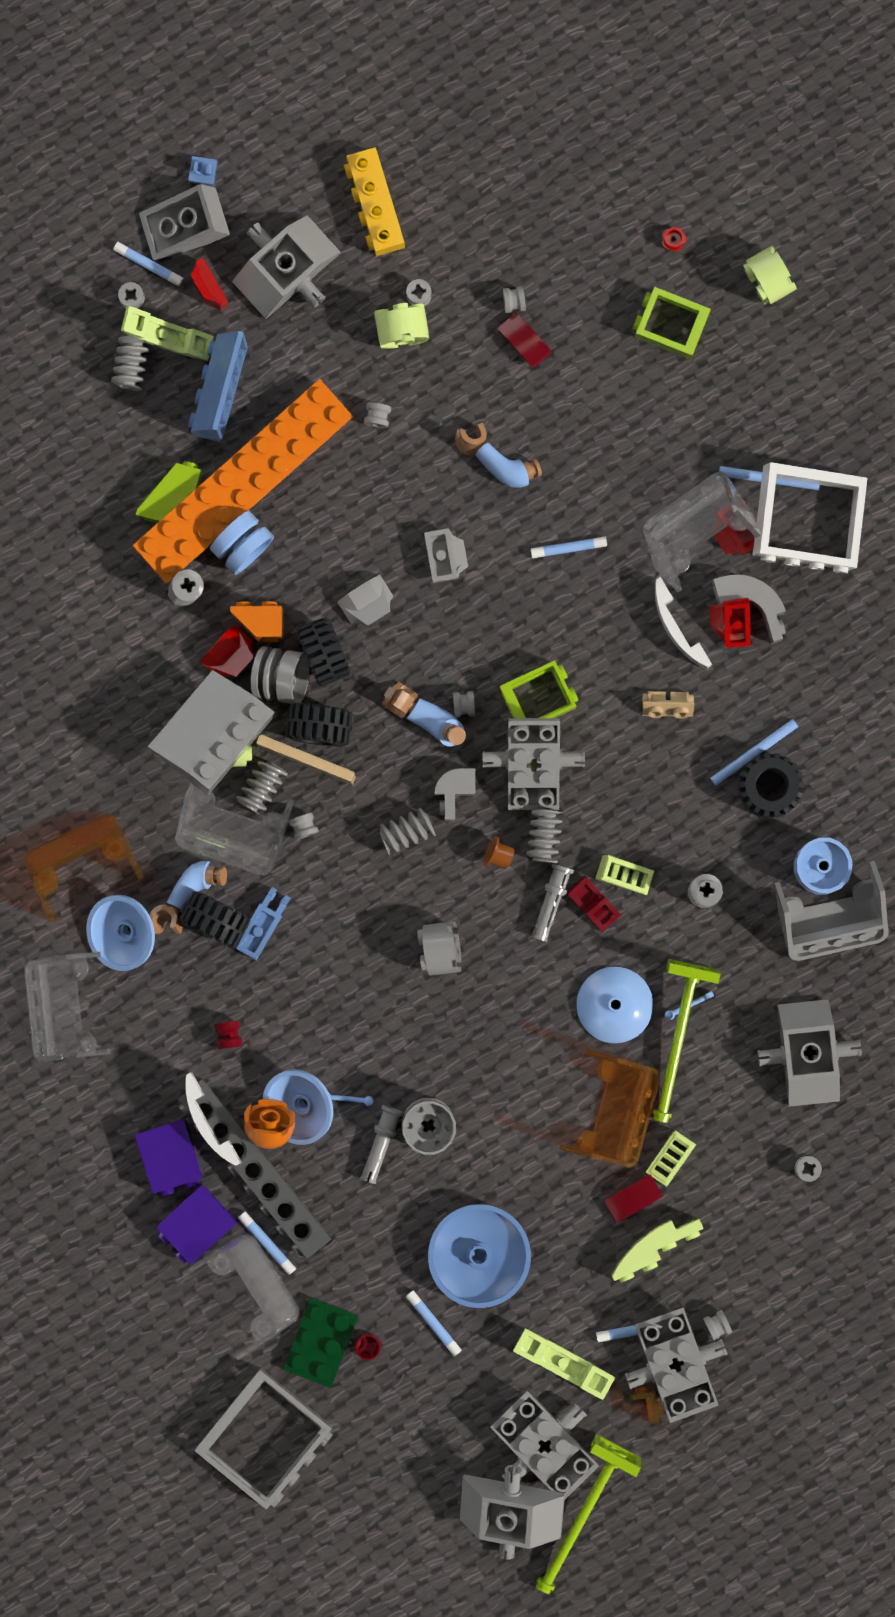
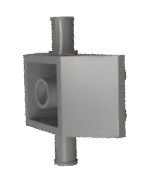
[232,215,341,319]
[483,718,585,810]
[757,999,862,1107]
[625,1307,727,1423]
[490,1391,599,1500]
[460,1465,565,1560]

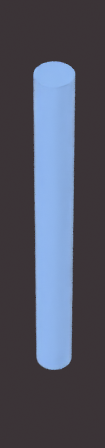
[718,466,820,490]
[710,719,798,786]

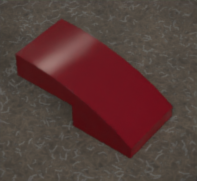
[497,312,552,369]
[567,875,621,932]
[603,1174,663,1223]

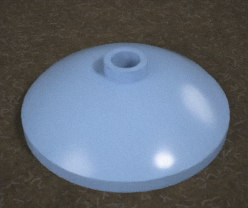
[86,895,155,971]
[577,967,653,1043]
[263,1069,333,1145]

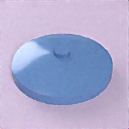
[428,1204,531,1308]

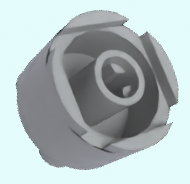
[418,921,461,976]

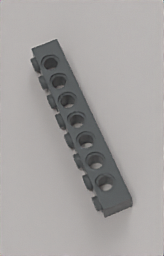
[178,1079,332,1259]

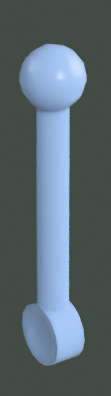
[665,991,714,1020]
[329,1093,374,1106]

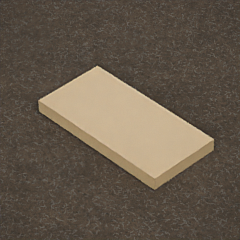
[256,734,356,786]

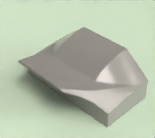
[424,528,468,583]
[337,575,394,626]

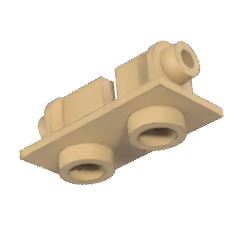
[642,691,694,719]

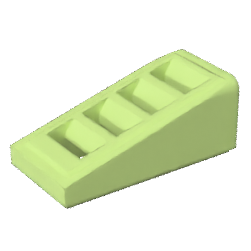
[596,855,654,895]
[646,1130,696,1187]

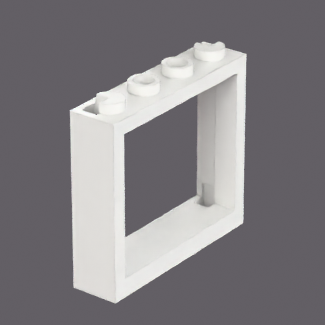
[753,462,867,573]

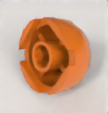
[244,1099,295,1149]

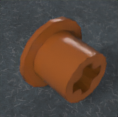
[483,836,514,869]

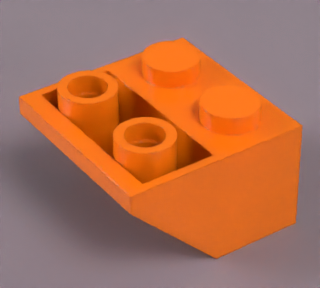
[230,602,284,642]

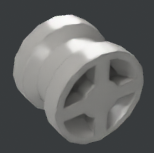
[406,279,431,306]
[118,282,145,309]
[503,286,526,313]
[364,402,392,428]
[453,691,475,718]
[289,813,319,840]
[795,1156,822,1182]
[703,1309,733,1341]

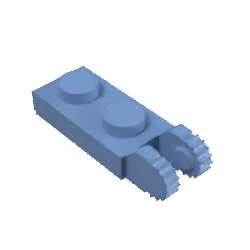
[236,887,291,960]

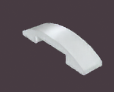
[655,577,712,669]
[186,1072,242,1166]

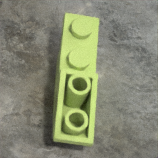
[611,1218,704,1283]

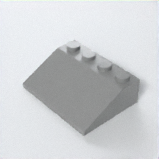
[147,670,274,796]

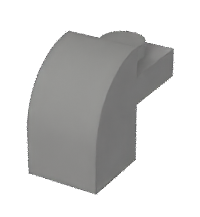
[435,768,475,821]

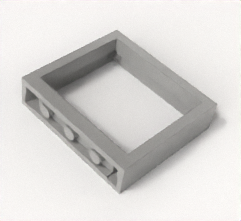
[195,1368,333,1510]

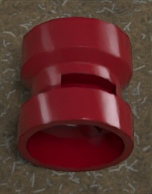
[214,1020,243,1049]
[355,1333,381,1361]

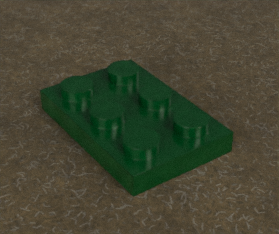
[283,1297,359,1388]

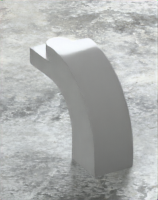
[712,575,786,644]

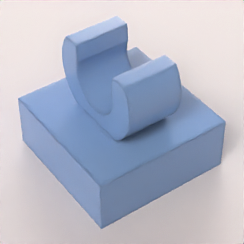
[188,156,217,186]

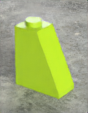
[136,461,203,523]

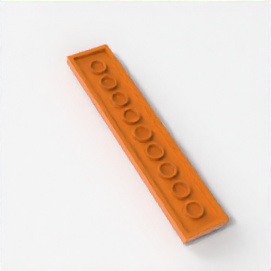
[132,379,353,584]

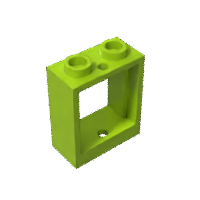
[633,287,711,360]
[499,660,579,718]

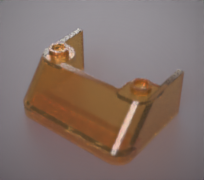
[25,814,146,923]
[559,1049,660,1168]

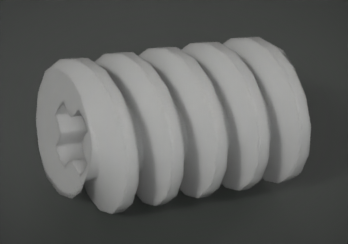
[111,336,149,391]
[168,569,204,607]
[236,759,288,815]
[380,808,436,855]
[526,809,563,863]
[688,874,723,908]

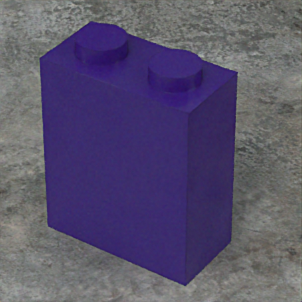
[135,1119,204,1197]
[156,1185,237,1265]

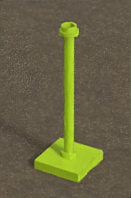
[652,959,721,1123]
[536,1433,641,1594]

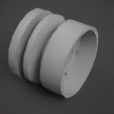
[251,646,310,704]
[402,1098,456,1155]

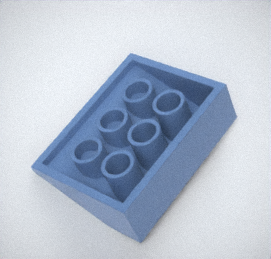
[188,331,248,443]

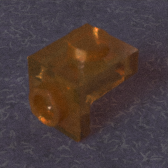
[629,1386,663,1424]

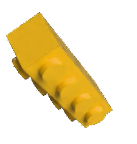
[344,147,405,256]

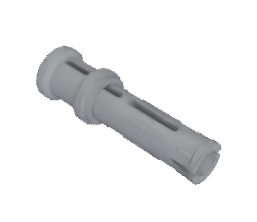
[531,863,574,942]
[360,1105,404,1184]

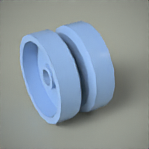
[210,511,274,575]
[794,838,852,895]

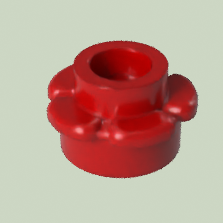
[662,227,686,252]

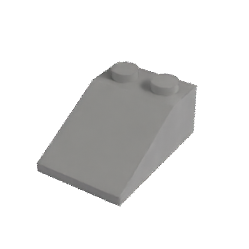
[139,184,230,260]

